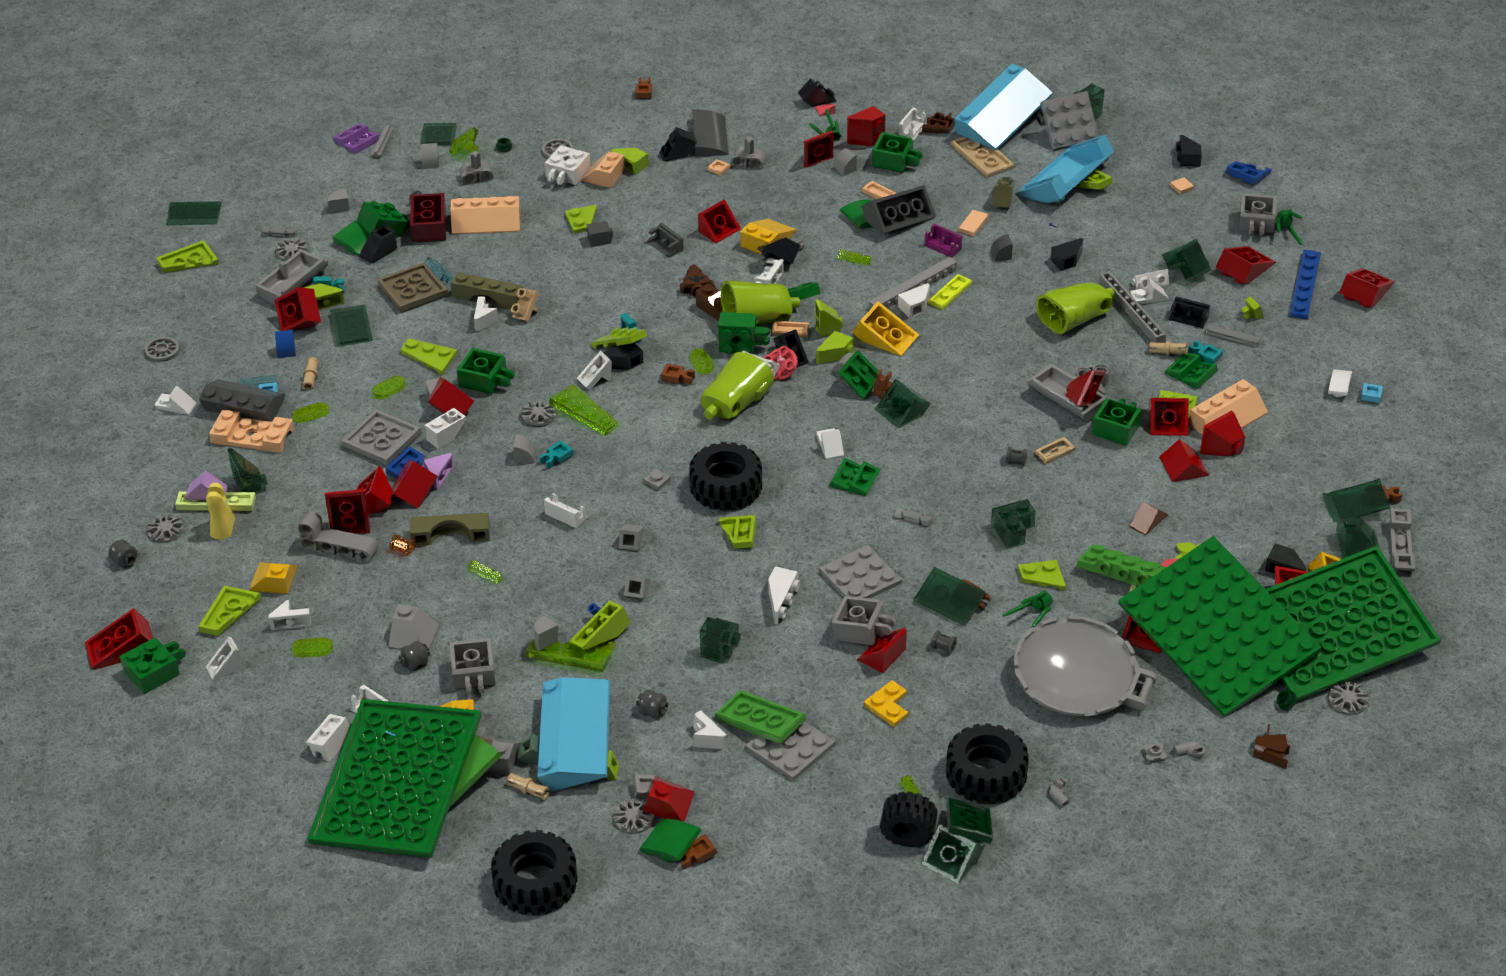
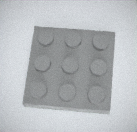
[1040,91,1099,150]
[342,409,421,465]
[819,545,902,599]
[745,721,835,781]

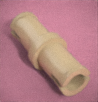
[1149,341,1188,356]
[302,357,319,389]
[507,773,550,800]

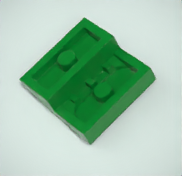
[840,199,872,228]
[332,220,370,257]
[837,350,878,399]
[1165,353,1218,389]
[829,457,881,496]
[639,819,701,861]

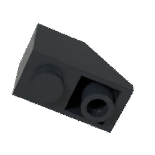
[798,78,837,107]
[659,127,697,162]
[1176,135,1202,167]
[360,225,397,264]
[757,237,801,266]
[1050,238,1083,271]
[603,343,644,370]

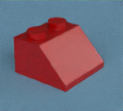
[847,106,886,146]
[274,287,321,331]

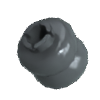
[108,540,138,568]
[398,641,430,670]
[636,689,668,719]

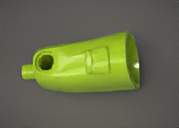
[720,280,800,326]
[1036,282,1114,334]
[700,352,774,420]

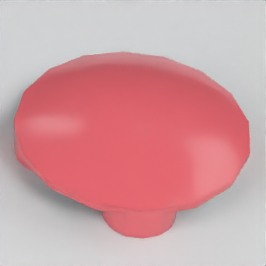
[764,346,798,381]

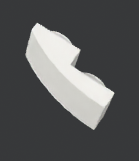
[1328,369,1352,397]

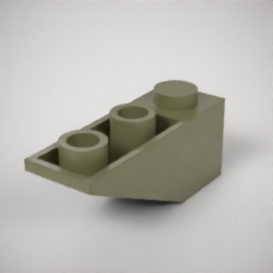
[993,177,1015,208]

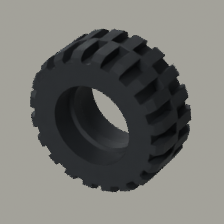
[689,442,762,511]
[946,723,1029,805]
[491,830,577,916]

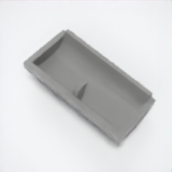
[255,249,328,304]
[1027,364,1108,421]

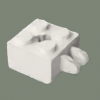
[544,145,591,185]

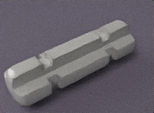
[262,227,297,237]
[894,507,932,527]

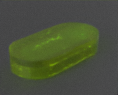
[690,348,714,374]
[372,376,406,399]
[293,402,329,423]
[292,637,333,657]

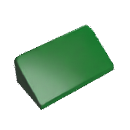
[787,282,821,300]

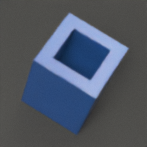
[275,330,296,358]

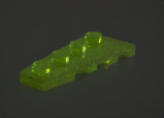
[549,384,619,435]
[525,639,616,672]

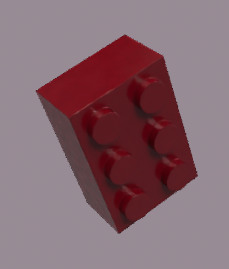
[410,193,446,242]

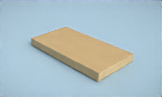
[950,137,1015,178]

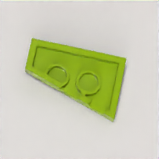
[156,240,219,273]
[590,327,647,349]
[198,586,262,636]

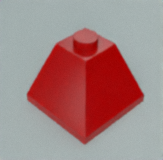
[804,131,834,168]
[1066,370,1106,406]
[1148,398,1189,436]
[1200,410,1245,457]
[356,466,393,514]
[643,776,695,822]

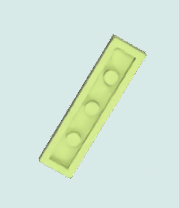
[175,491,256,511]

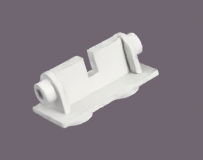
[1131,269,1169,290]

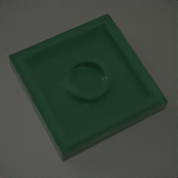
[421,123,457,146]

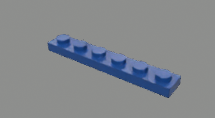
[1290,250,1321,319]

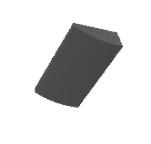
[692,109,729,156]

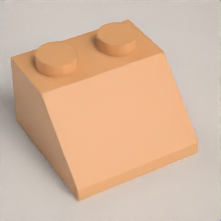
[581,152,625,188]

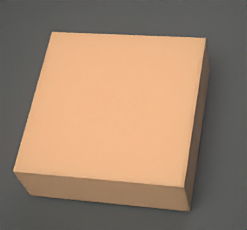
[707,159,730,176]
[1170,177,1194,195]

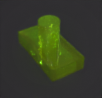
[449,127,479,155]

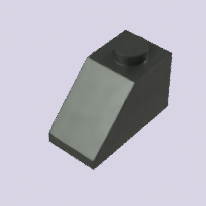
[1265,543,1307,574]

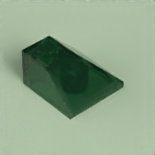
[875,379,931,428]
[227,448,268,495]
[1336,517,1380,559]
[921,824,985,884]

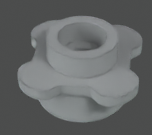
[1143,743,1167,762]

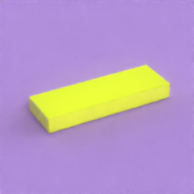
[928,274,972,310]

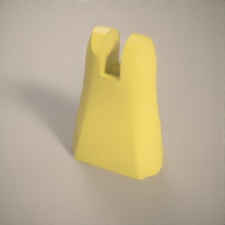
[206,483,235,540]

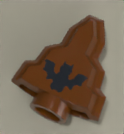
[680,264,715,297]

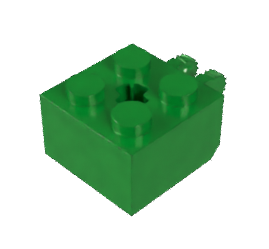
[872,132,923,172]
[357,201,410,238]
[718,312,770,354]
[457,348,515,394]
[1092,398,1142,446]
[120,637,186,694]

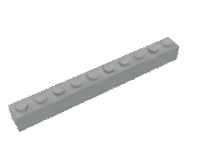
[869,257,957,309]
[1099,271,1166,343]

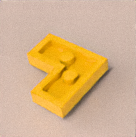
[863,680,908,727]

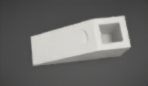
[768,566,800,625]

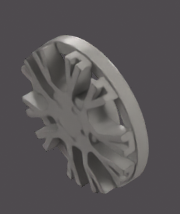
[542,139,573,158]
[275,238,308,261]
[145,337,179,362]
[521,401,556,426]
[147,513,184,543]
[1328,681,1369,715]
[614,798,654,834]

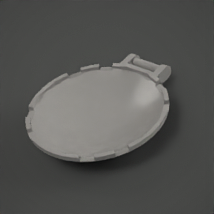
[1014,616,1157,716]

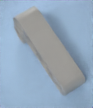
[298,511,378,562]

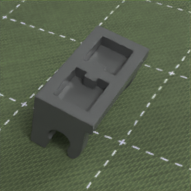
[647,223,684,258]

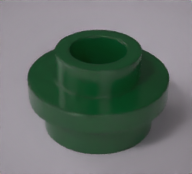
[496,138,513,152]
[1276,690,1297,711]

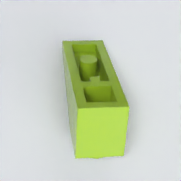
[569,600,631,650]

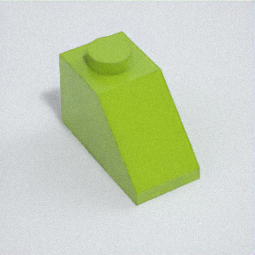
[610,147,649,175]
[304,283,344,310]
[815,299,843,337]
[816,331,854,364]

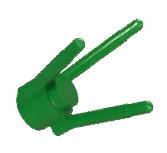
[809,109,842,141]
[1275,209,1303,245]
[1003,591,1053,627]

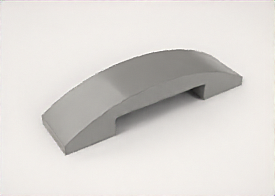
[1390,508,1415,571]

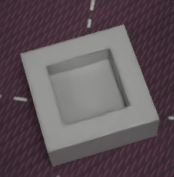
[644,469,671,491]
[633,775,656,798]

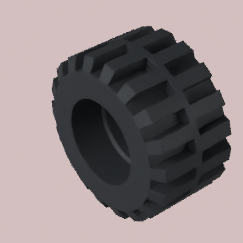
[880,792,938,848]

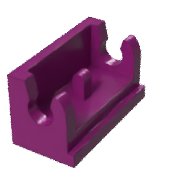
[924,223,962,258]

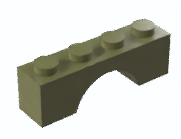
[451,272,523,310]
[410,512,490,546]

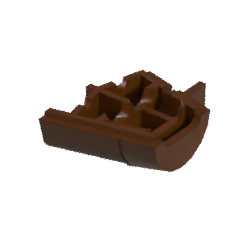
[922,112,955,134]
[1253,724,1290,769]

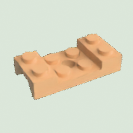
[209,410,294,453]

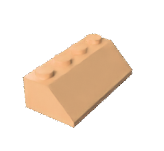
[451,196,520,235]
[1188,379,1268,435]

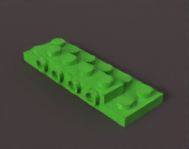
[1077,544,1166,586]

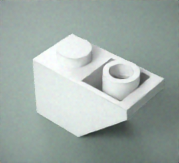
[898,283,930,318]
[425,408,466,449]

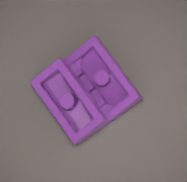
[333,123,380,154]

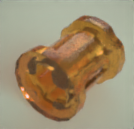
[389,534,415,556]

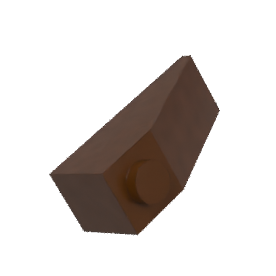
[695,283,723,321]

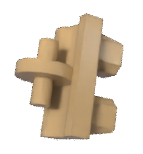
[510,288,539,322]

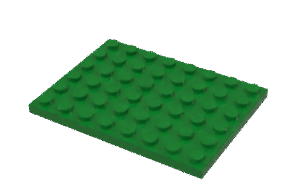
[1118,536,1322,717]
[1266,546,1441,702]
[307,699,482,858]

